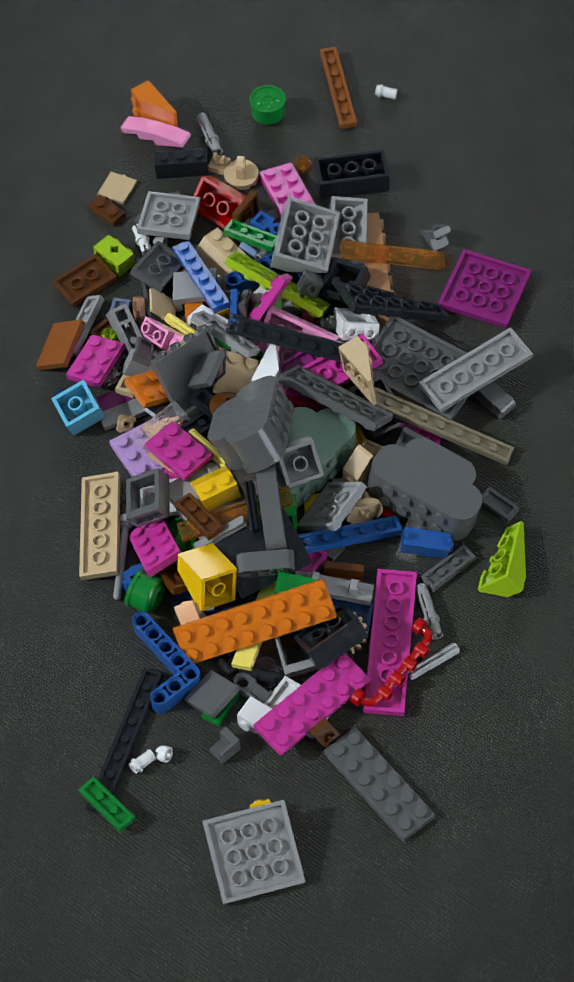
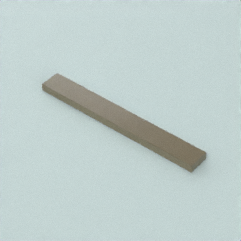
[369,387,514,466]

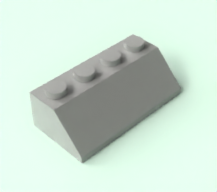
[328,196,367,268]

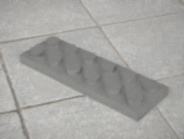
[419,327,533,412]

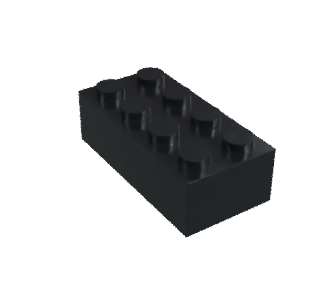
[314,149,390,198]

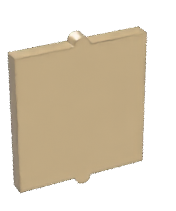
[97,172,137,204]
[149,288,176,319]

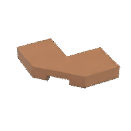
[133,296,147,330]

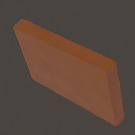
[36,319,85,370]

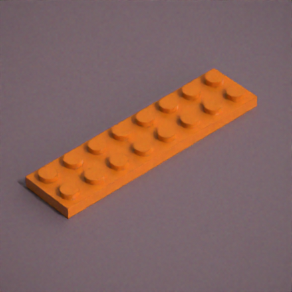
[173,578,337,663]

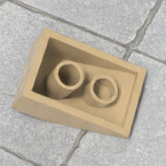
[338,336,377,406]

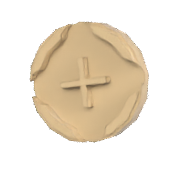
[224,156,259,190]
[345,490,383,524]

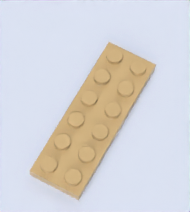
[79,472,121,580]

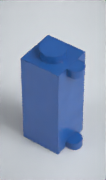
[400,527,454,559]

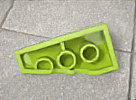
[478,521,526,597]

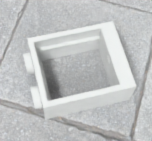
[333,308,380,342]

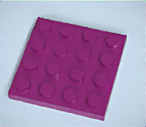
[438,249,532,329]

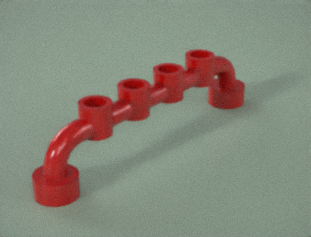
[350,618,432,706]

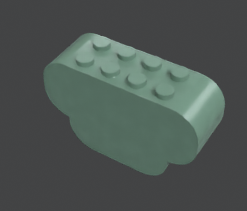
[275,407,357,508]

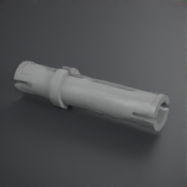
[196,113,223,155]
[416,583,443,640]

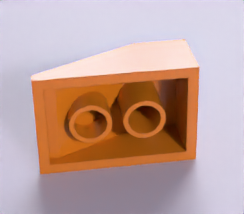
[131,80,178,128]

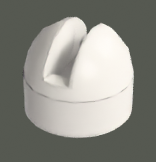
[155,746,173,763]

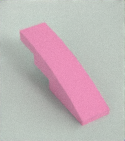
[121,116,191,147]

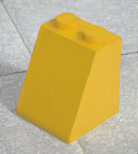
[177,543,237,611]

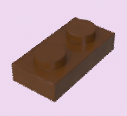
[88,194,126,227]

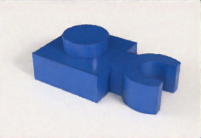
[250,210,280,235]

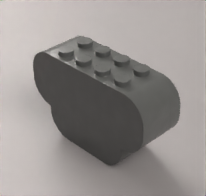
[208,376,295,473]
[366,438,482,541]

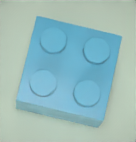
[51,380,105,436]

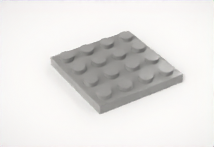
[202,800,305,904]

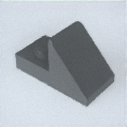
[420,224,451,251]

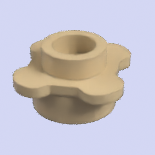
[116,414,136,433]

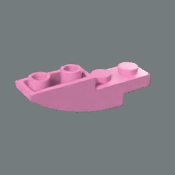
[140,316,185,350]

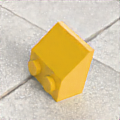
[190,466,241,511]

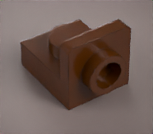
[309,718,340,748]

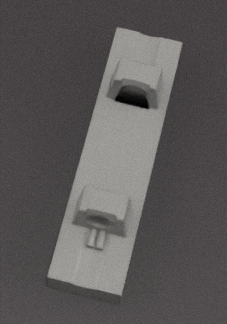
[191,310,260,358]
[295,571,374,606]

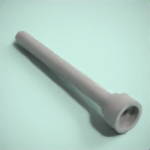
[113,514,133,600]

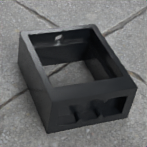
[317,257,371,308]

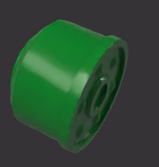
[249,85,286,125]
[125,568,165,614]

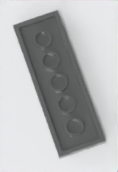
[278,365,394,431]
[324,727,435,842]

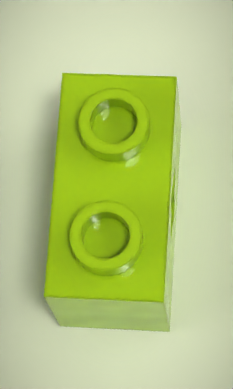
[93,235,135,277]

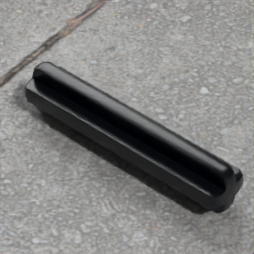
[243,480,261,533]

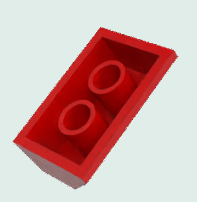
[194,176,246,228]

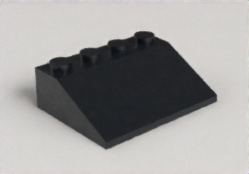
[214,509,312,599]

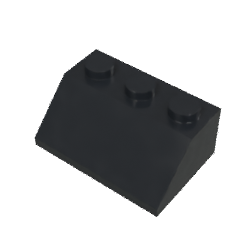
[154,146,208,179]
[348,375,408,443]
[294,603,369,670]

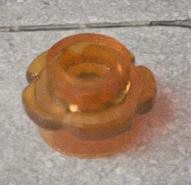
[294,156,311,172]

